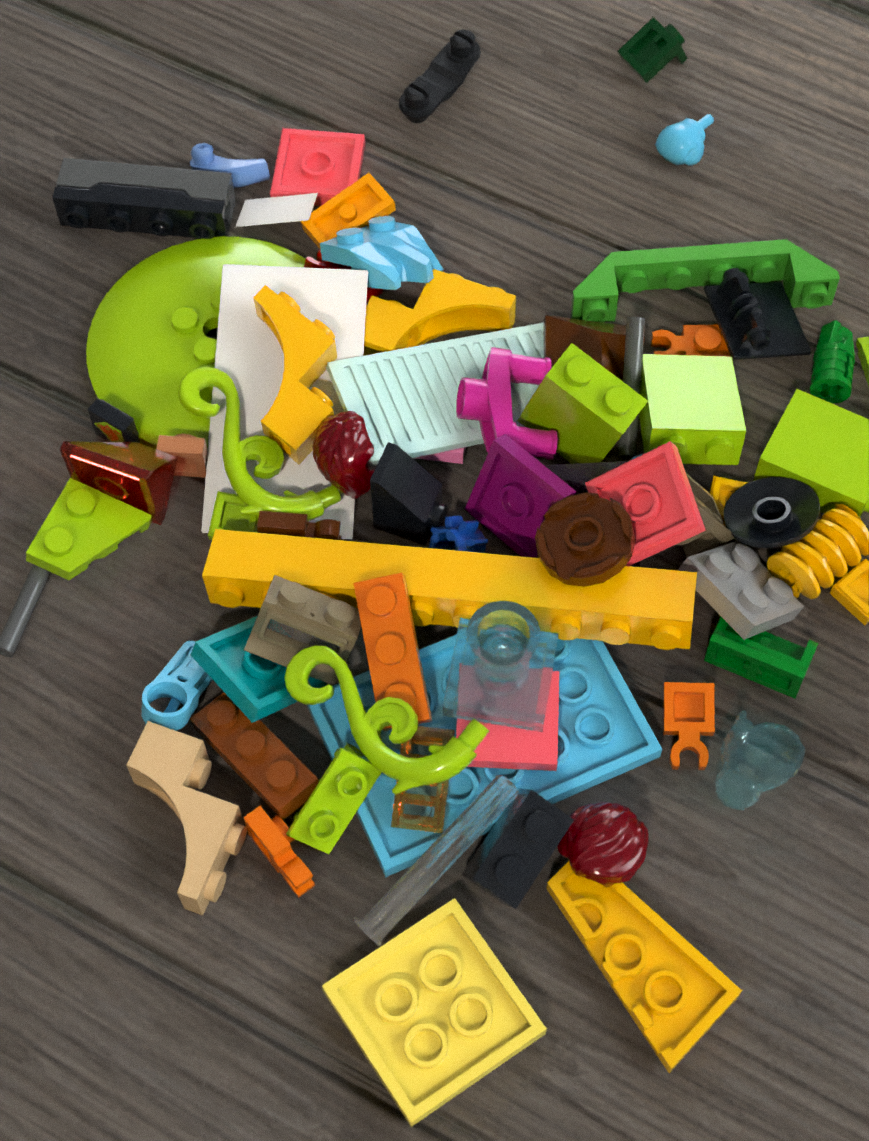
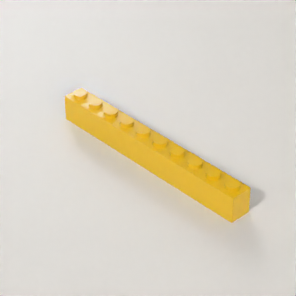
[202,529,697,650]

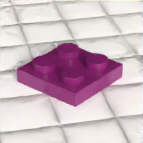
[465,434,576,558]

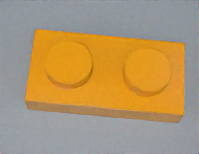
[300,173,396,249]

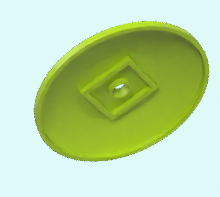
[86,237,305,451]

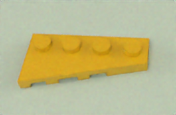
[546,861,742,1073]

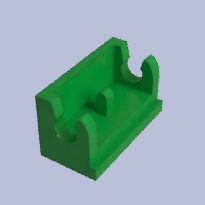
[704,617,819,699]

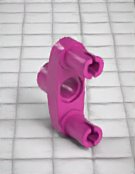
[456,347,558,460]

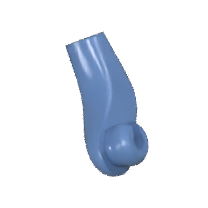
[190,143,270,188]

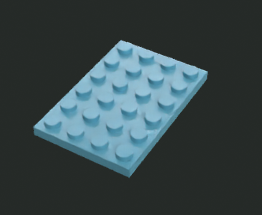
[307,629,662,877]

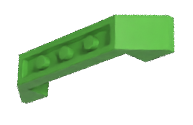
[571,239,840,322]

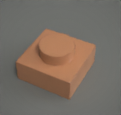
[156,434,208,478]

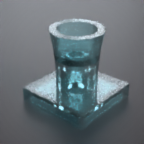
[442,601,559,732]

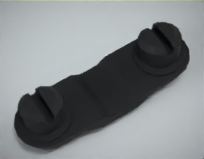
[399,29,480,123]

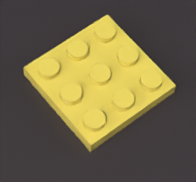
[322,898,547,1127]

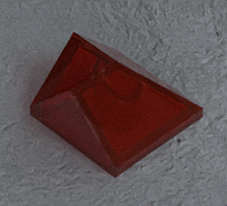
[60,441,178,525]

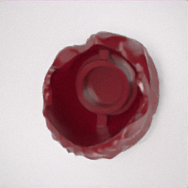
[313,411,375,499]
[557,802,649,888]

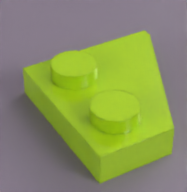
[26,478,152,580]

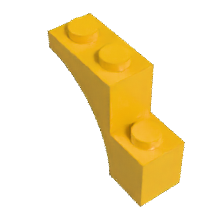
[363,269,516,356]
[253,285,337,465]

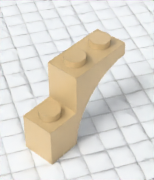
[126,721,247,916]

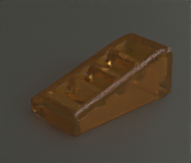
[391,726,455,834]

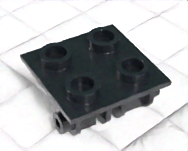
[703,268,812,360]

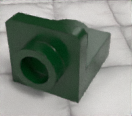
[617,17,688,83]

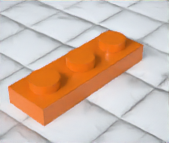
[353,572,433,731]

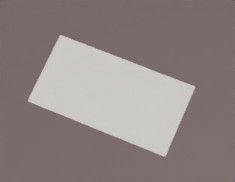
[201,264,368,539]

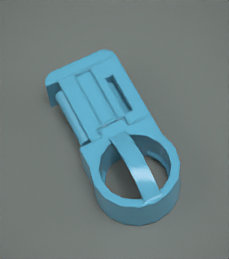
[141,640,213,731]

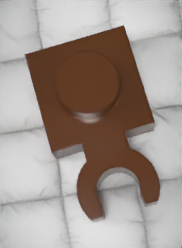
[257,511,342,540]

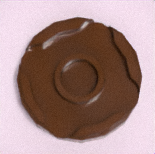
[535,492,636,587]

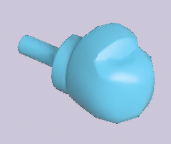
[655,114,714,166]

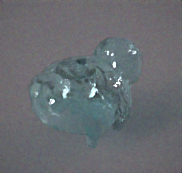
[715,710,805,810]

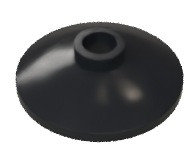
[724,477,820,548]

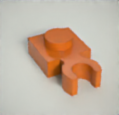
[651,324,731,357]
[663,682,715,770]
[243,806,315,898]

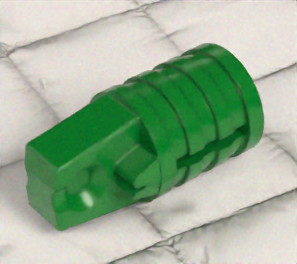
[810,320,855,404]

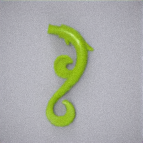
[178,367,341,521]
[284,645,489,794]

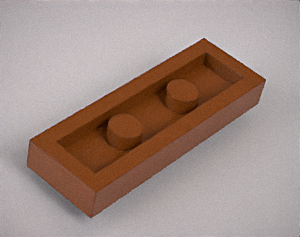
[190,692,319,820]

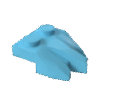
[320,216,444,290]

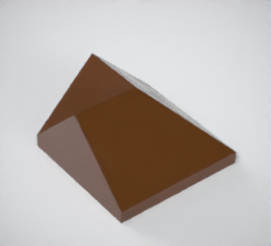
[543,315,645,381]

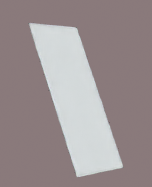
[235,193,318,227]

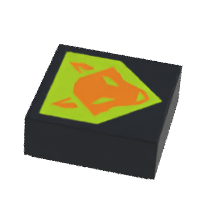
[87,398,141,455]

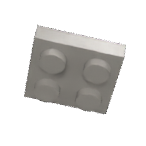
[677,541,804,640]

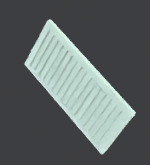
[326,323,544,467]

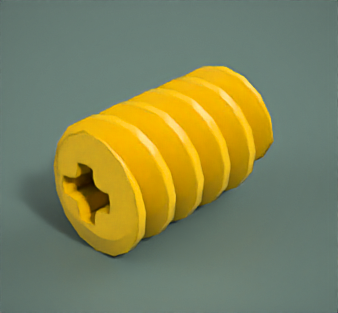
[767,504,869,599]

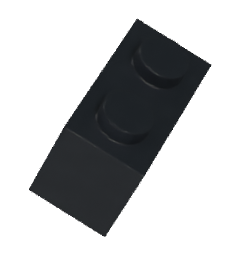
[462,789,574,909]

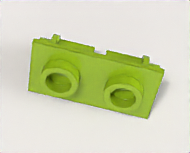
[286,743,382,854]

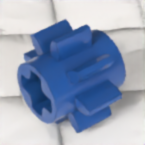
[429,516,488,553]

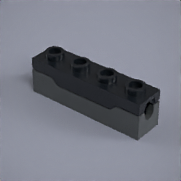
[52,158,236,239]

